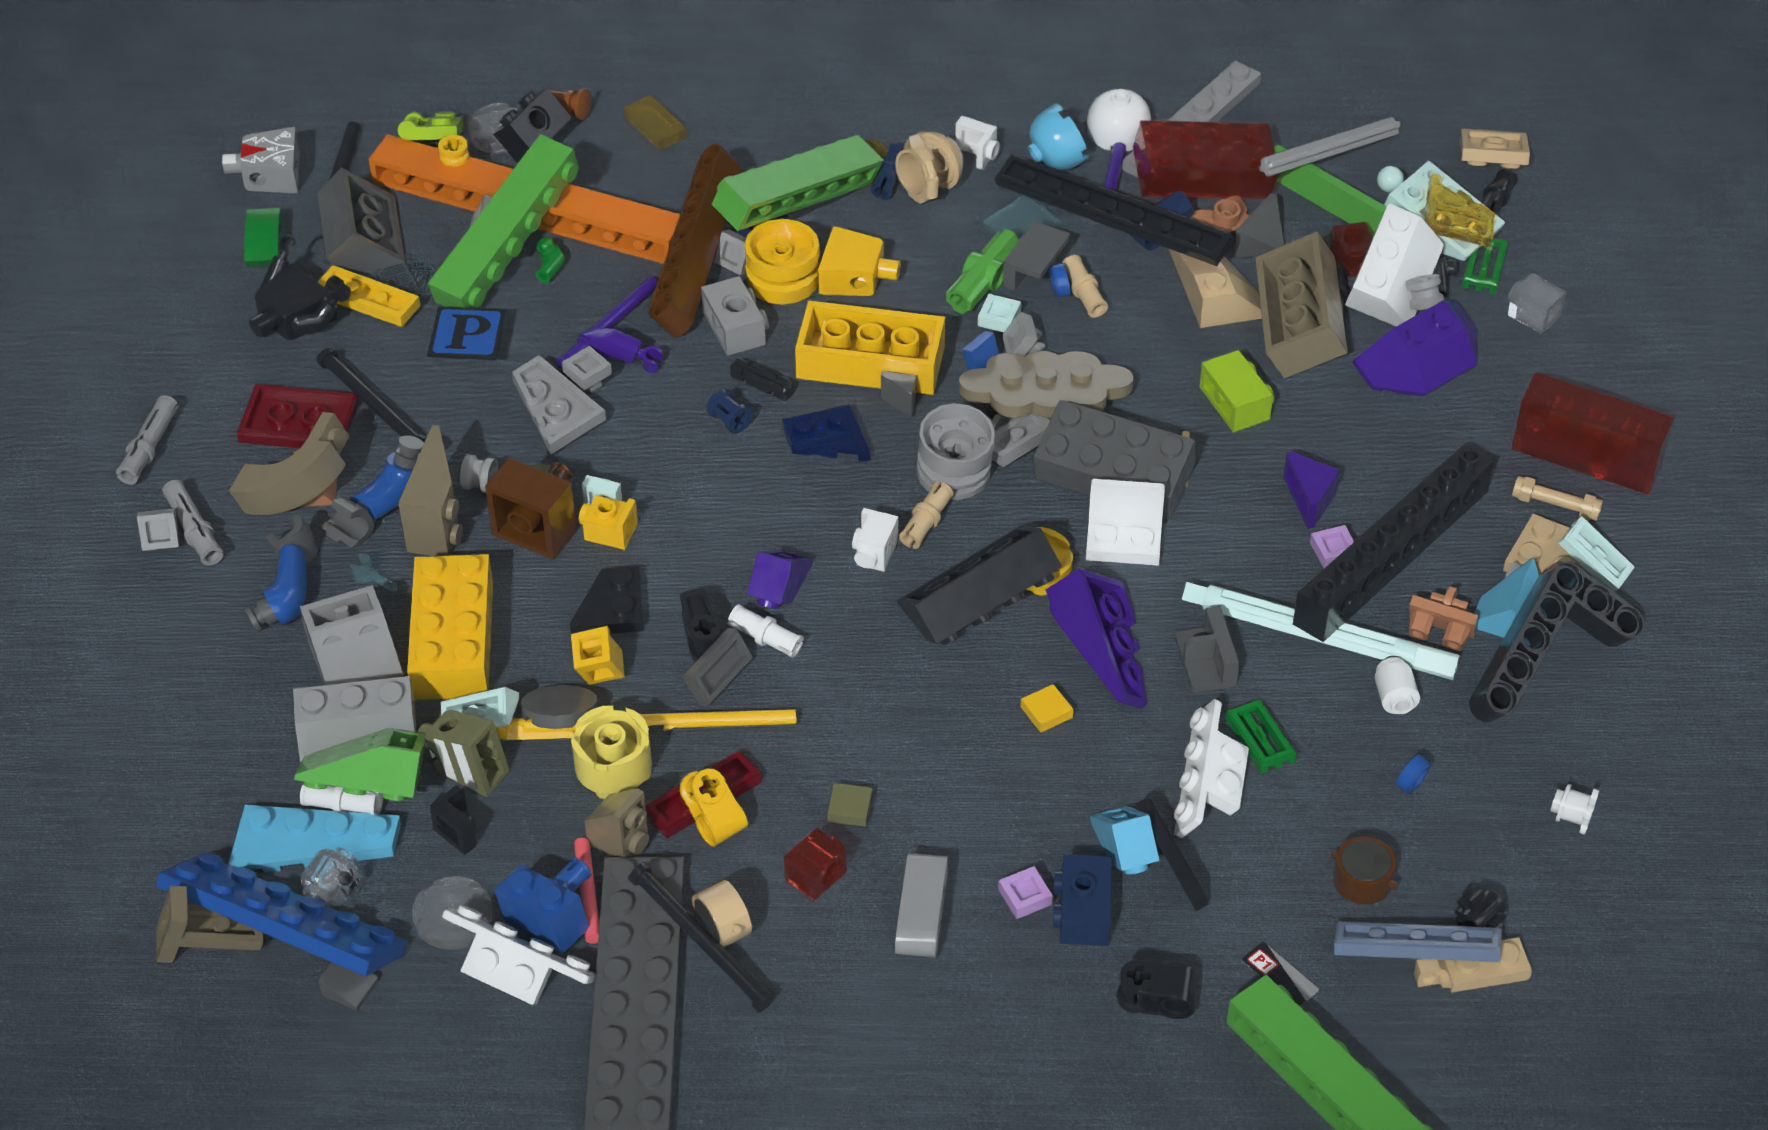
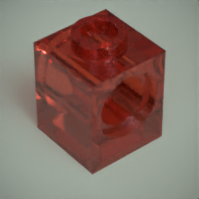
[1330,222,1373,278]
[784,828,847,901]

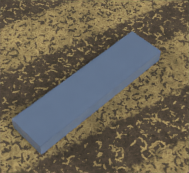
[1334,921,1502,962]

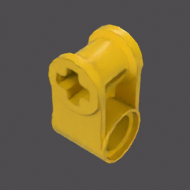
[680,769,748,847]

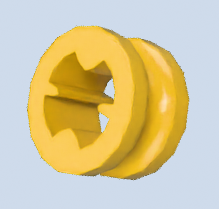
[438,135,469,167]

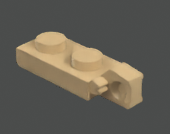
[1413,937,1532,993]

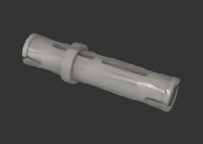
[116,395,179,485]
[162,480,223,566]

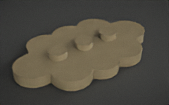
[959,351,1133,418]

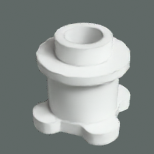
[1550,784,1600,835]

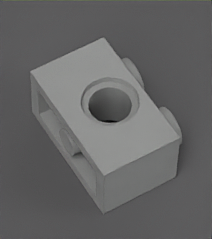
[701,276,769,356]

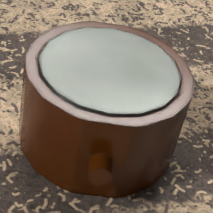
[1331,837,1398,904]

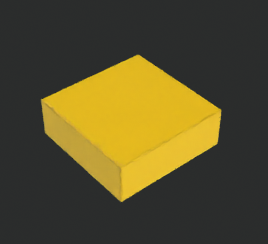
[1021,684,1074,733]

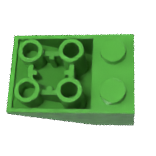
[294,728,425,801]

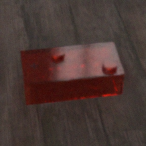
[1512,372,1674,495]

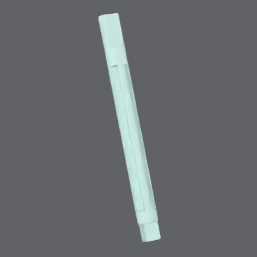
[1182,582,1460,680]

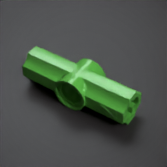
[946,229,1019,314]

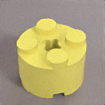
[571,706,652,799]

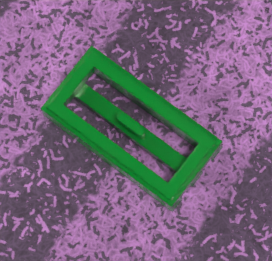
[1462,238,1508,294]
[1225,699,1297,775]

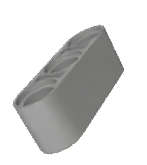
[895,853,948,958]

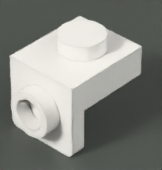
[956,116,1000,170]

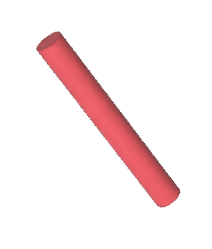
[574,838,600,944]

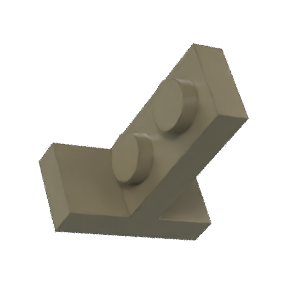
[156,886,263,963]

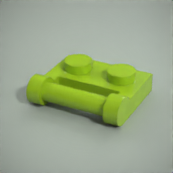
[397,111,464,140]

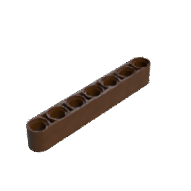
[648,143,742,338]

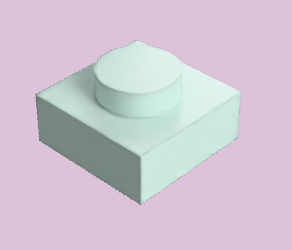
[978,294,1021,332]
[582,475,622,504]

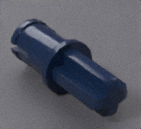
[871,141,904,200]

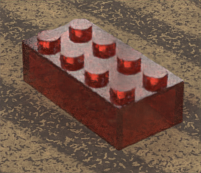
[1133,120,1278,199]

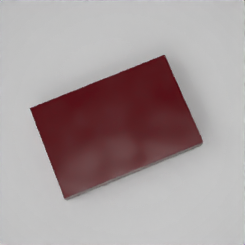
[237,384,359,453]

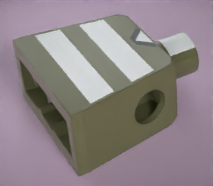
[417,710,510,797]

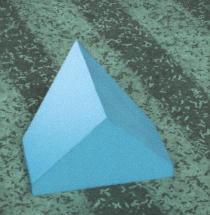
[1474,558,1547,646]

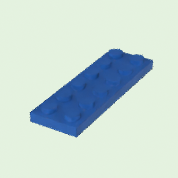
[156,853,408,977]

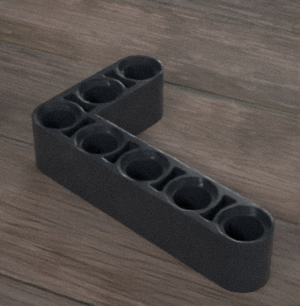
[1469,562,1644,723]

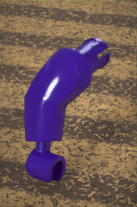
[556,328,663,375]

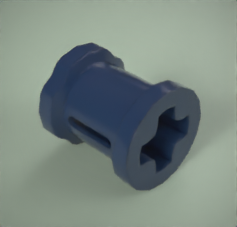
[707,389,753,434]

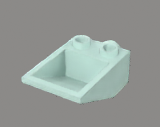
[1377,161,1506,261]

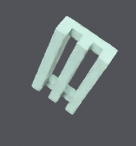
[1558,516,1634,591]

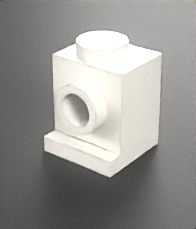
[852,508,898,572]

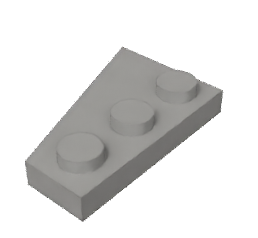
[512,355,606,454]

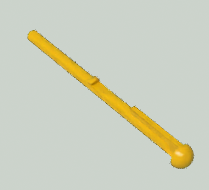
[496,709,796,741]

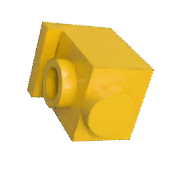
[579,495,638,550]
[571,626,625,685]

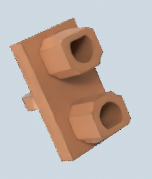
[1409,585,1478,652]

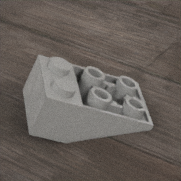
[300,585,404,685]

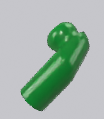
[536,237,565,283]

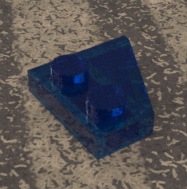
[782,404,870,462]

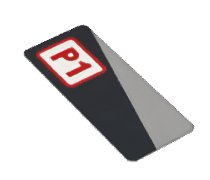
[1242,942,1319,1006]

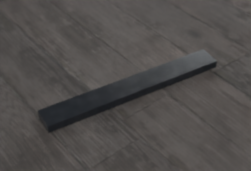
[994,154,1234,266]

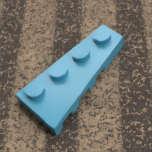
[228,805,401,873]

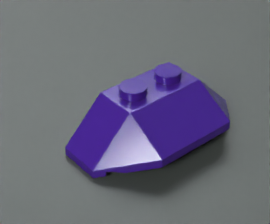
[1352,300,1477,396]

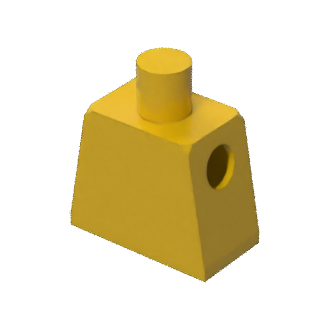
[818,226,901,296]

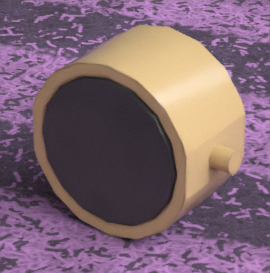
[692,880,752,948]

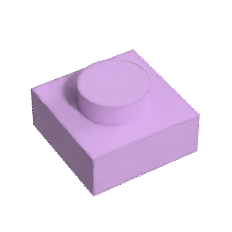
[1310,525,1354,568]
[998,866,1053,919]

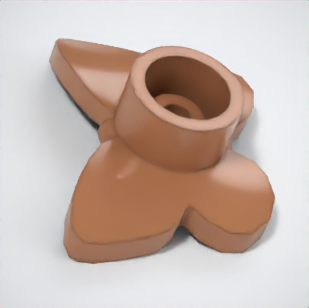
[1189,195,1250,233]

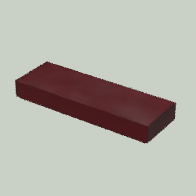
[645,750,762,839]

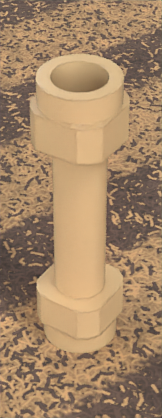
[1512,476,1603,521]

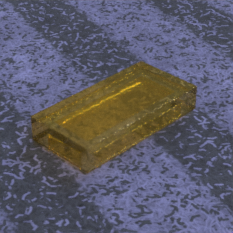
[623,95,686,150]

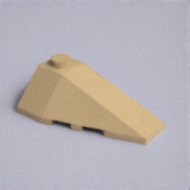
[1169,249,1262,328]

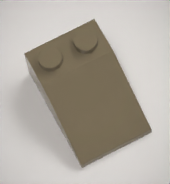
[398,425,463,556]

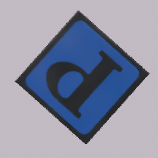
[427,306,506,360]

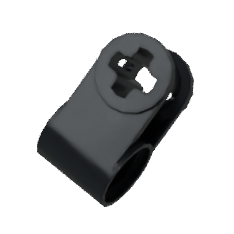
[1116,960,1197,1019]

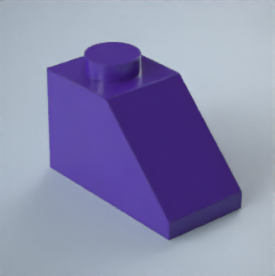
[747,550,813,609]

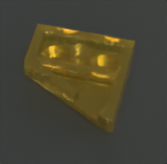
[1424,173,1495,247]

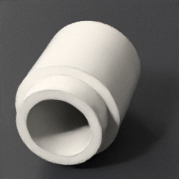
[1374,657,1420,714]

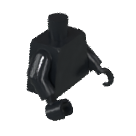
[249,234,351,341]

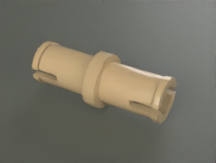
[1062,255,1108,318]
[899,481,954,549]

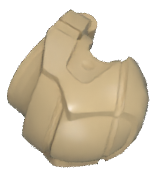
[895,131,963,204]

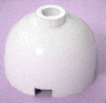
[1087,89,1151,151]

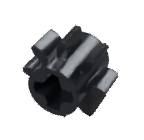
[1455,889,1506,929]

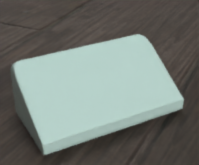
[441,687,519,728]

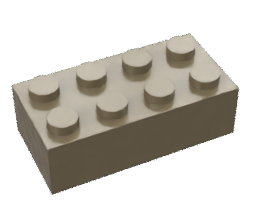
[1256,231,1348,379]

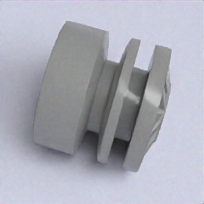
[916,403,995,500]

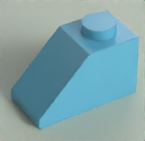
[1090,806,1159,874]

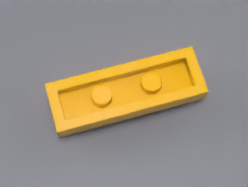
[318,265,420,327]

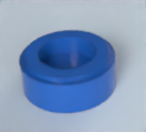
[1049,263,1071,299]
[1396,754,1431,794]

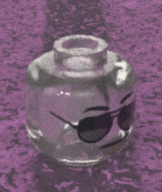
[301,848,361,908]

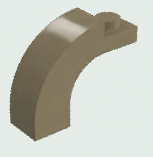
[229,412,350,515]

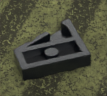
[570,566,643,634]

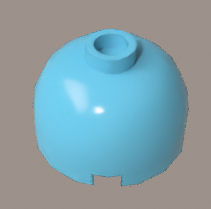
[1028,103,1089,171]

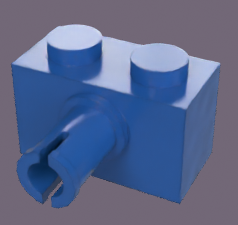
[494,857,591,954]

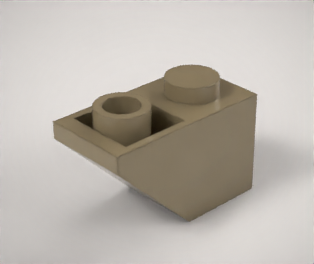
[584,788,649,857]

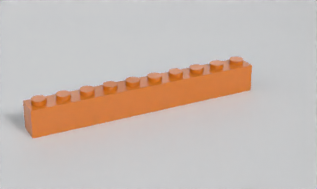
[369,134,680,264]

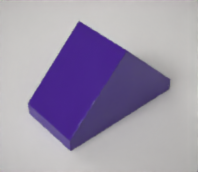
[1283,452,1339,529]

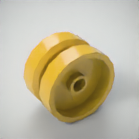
[744,219,820,305]

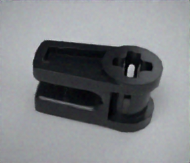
[680,588,722,661]

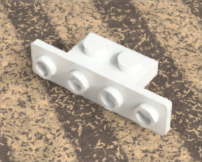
[1174,699,1249,838]
[442,905,596,1005]

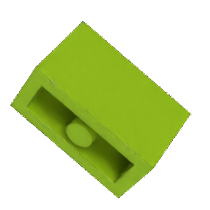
[1199,350,1274,433]

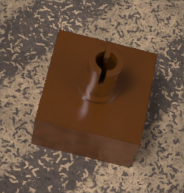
[485,458,577,560]

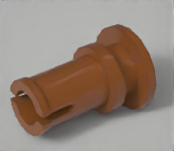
[543,88,592,120]

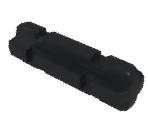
[730,358,794,401]

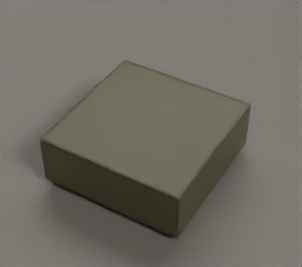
[827,783,872,827]

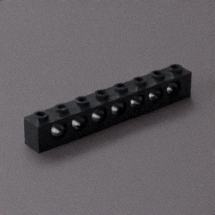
[1292,444,1495,642]

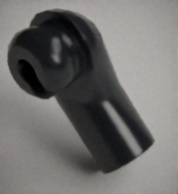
[1432,258,1458,297]

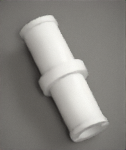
[728,604,804,658]
[300,785,383,815]

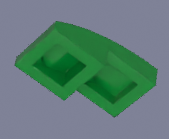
[244,208,282,267]

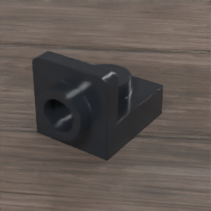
[429,784,477,855]

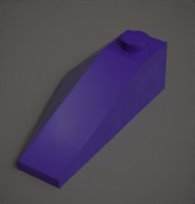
[1046,568,1147,709]

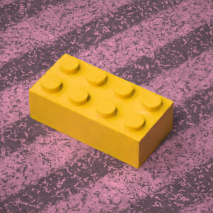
[795,300,945,395]
[407,554,493,700]

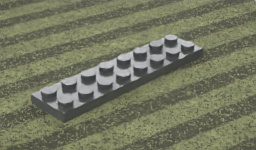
[584,857,685,1130]

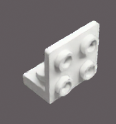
[1086,479,1165,566]

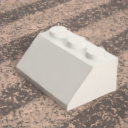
[1345,203,1444,326]

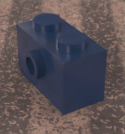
[1053,855,1111,946]

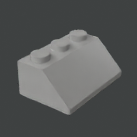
[293,676,417,764]

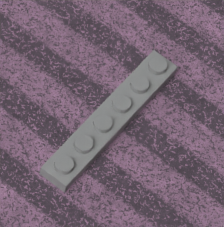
[1122,61,1262,183]

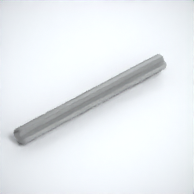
[1259,117,1401,177]

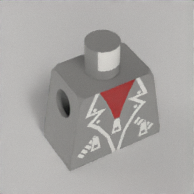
[222,127,300,193]

